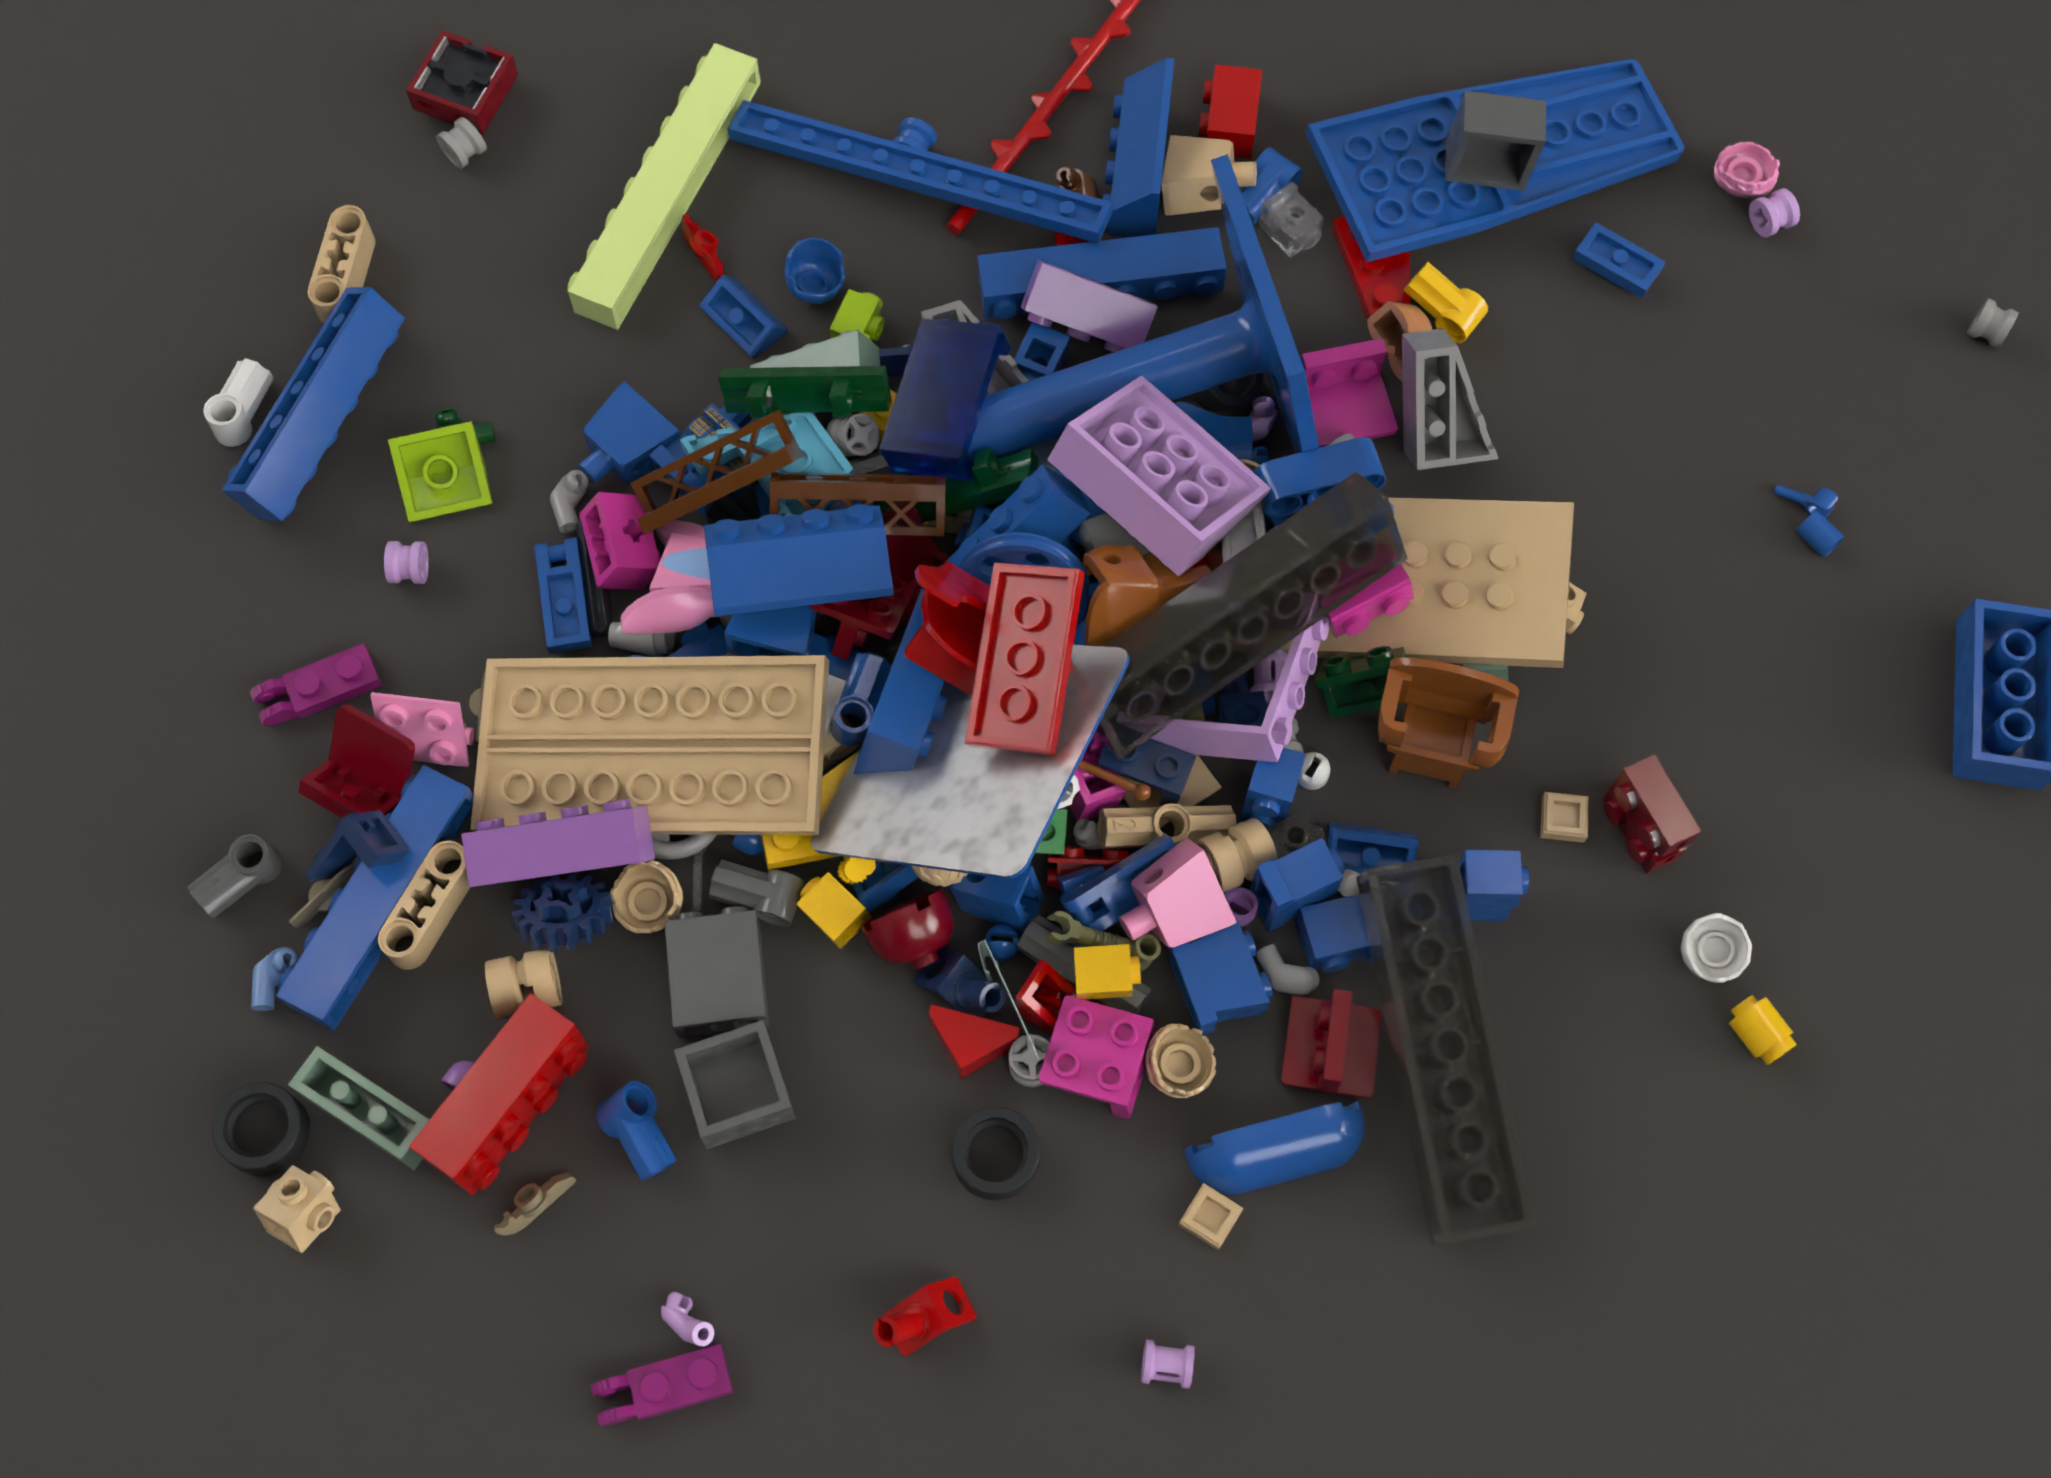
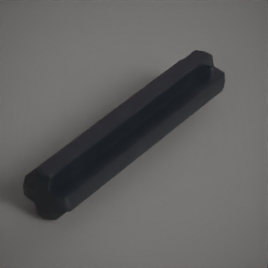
[576,520,613,638]

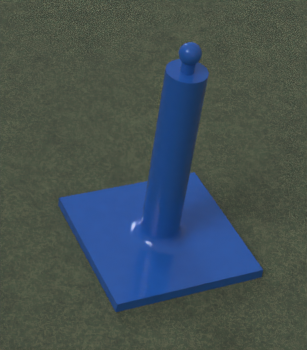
[913,154,1319,468]

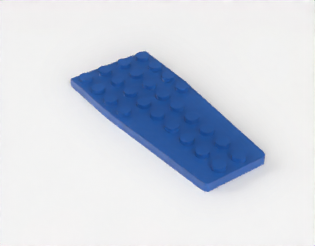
[1306,59,1684,262]

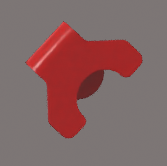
[904,561,1074,696]

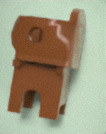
[1083,545,1216,687]
[1378,657,1520,789]

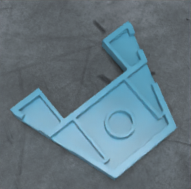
[680,412,854,516]

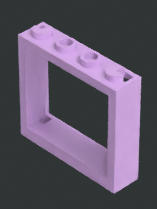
[1117,590,1329,762]

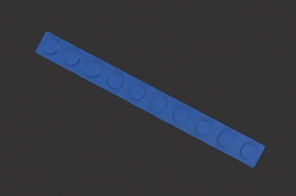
[727,100,1113,243]

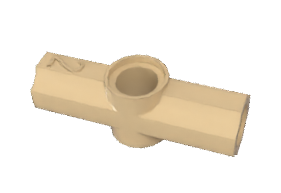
[1097,803,1236,849]

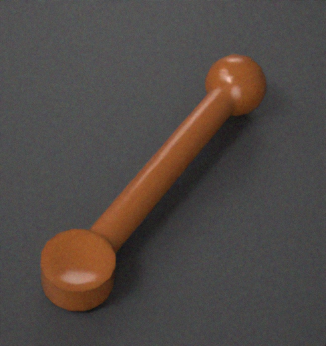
[1077,759,1151,801]

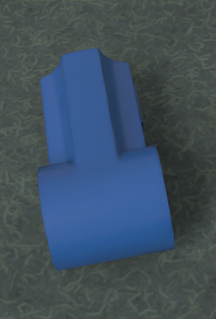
[1240,147,1303,225]
[830,653,892,746]
[596,1081,677,1181]

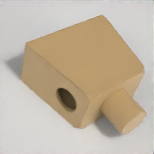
[1161,136,1257,215]

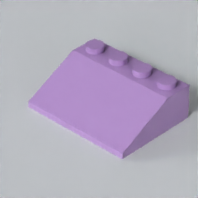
[1047,375,1271,576]

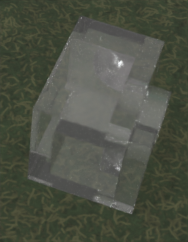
[1259,182,1324,258]

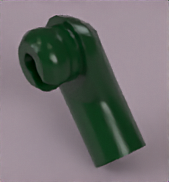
[435,407,496,445]

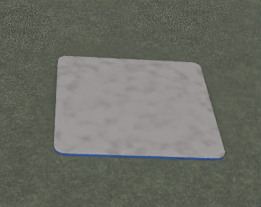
[811,645,1129,879]

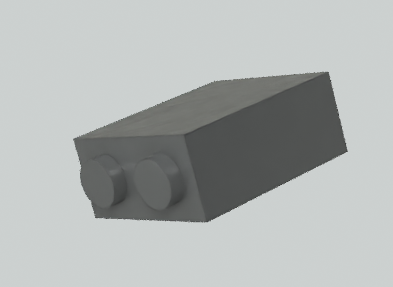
[665,906,770,1038]

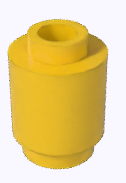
[1728,995,1797,1066]

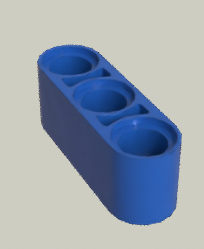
[1253,437,1387,518]

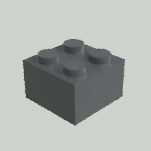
[1445,91,1546,191]
[674,1020,796,1149]

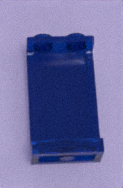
[879,318,1011,480]

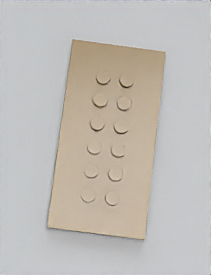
[1211,497,1574,668]
[470,655,829,835]

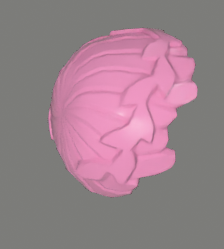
[1714,142,1780,198]

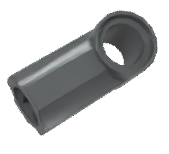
[187,834,283,918]
[709,860,806,927]

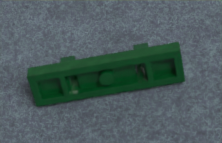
[718,366,892,418]
[880,448,1039,523]

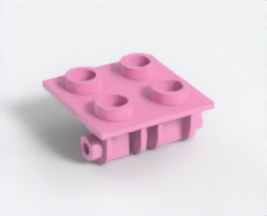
[370,692,474,767]

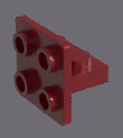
[810,575,916,660]
[1281,989,1382,1099]

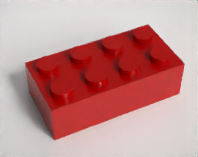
[409,993,590,1197]

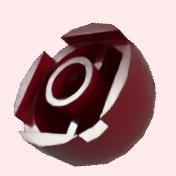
[860,888,954,970]

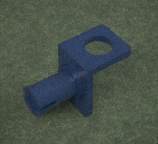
[1219,670,1267,726]
[912,948,1006,1018]

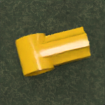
[1403,262,1488,343]

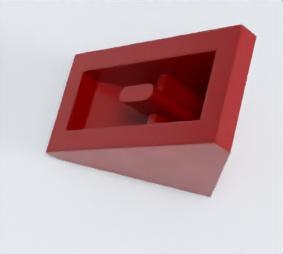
[1015,959,1088,1036]
[929,1004,1020,1079]

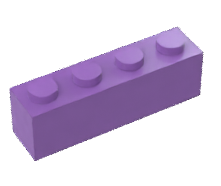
[461,799,655,887]

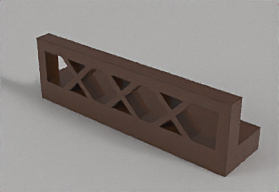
[630,409,803,535]
[770,472,946,536]

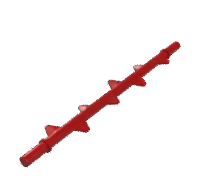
[946,0,1141,235]

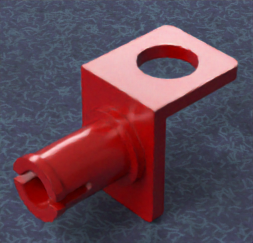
[873,1276,977,1357]

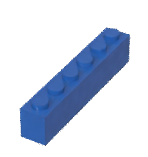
[977,227,1227,319]
[221,287,405,521]
[276,765,474,1032]

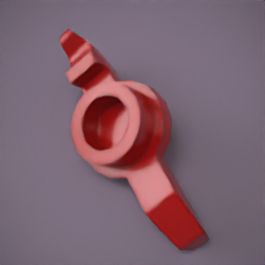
[681,214,724,281]

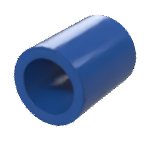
[1795,511,1845,558]

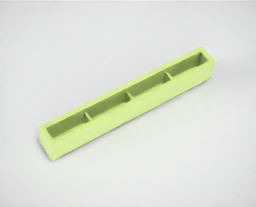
[567,43,761,330]

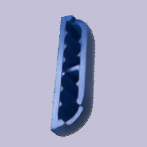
[1184,1101,1365,1195]

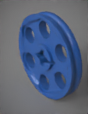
[959,532,1090,627]

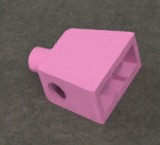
[1119,838,1237,947]

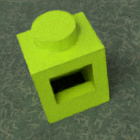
[830,289,885,341]

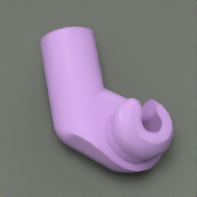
[1249,396,1277,442]
[661,1292,714,1346]

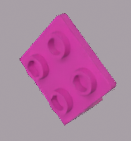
[1301,338,1398,448]
[1039,995,1155,1120]

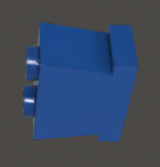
[1249,838,1345,932]
[1166,919,1273,1035]

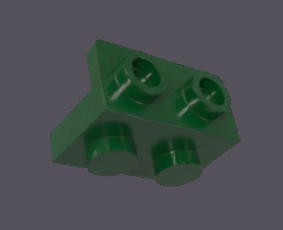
[1314,646,1407,718]

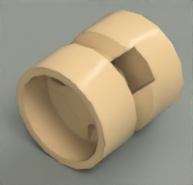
[1195,818,1277,893]
[485,948,563,1019]

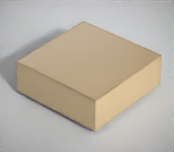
[1540,792,1589,843]
[1178,1183,1244,1250]

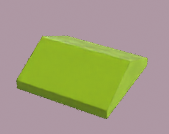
[388,421,493,522]

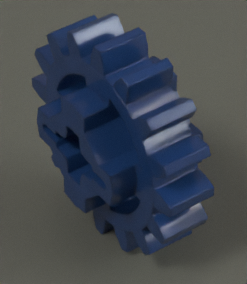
[512,872,613,952]

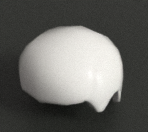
[1680,913,1752,983]

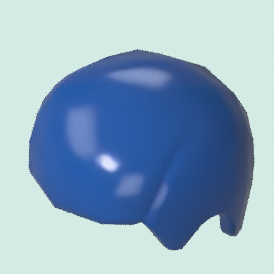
[784,237,846,305]

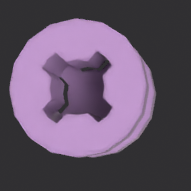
[1749,188,1800,238]
[384,541,429,584]

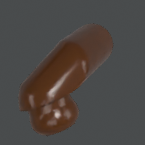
[1056,166,1099,199]

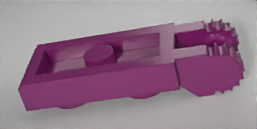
[250,643,382,727]
[591,1344,734,1427]

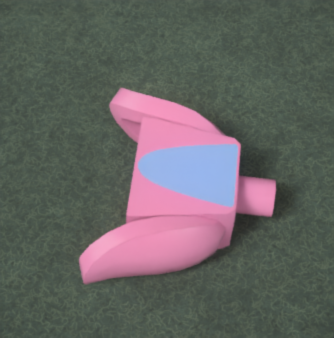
[621,520,725,634]

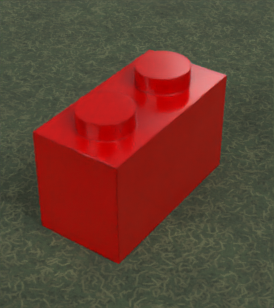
[1198,64,1262,159]

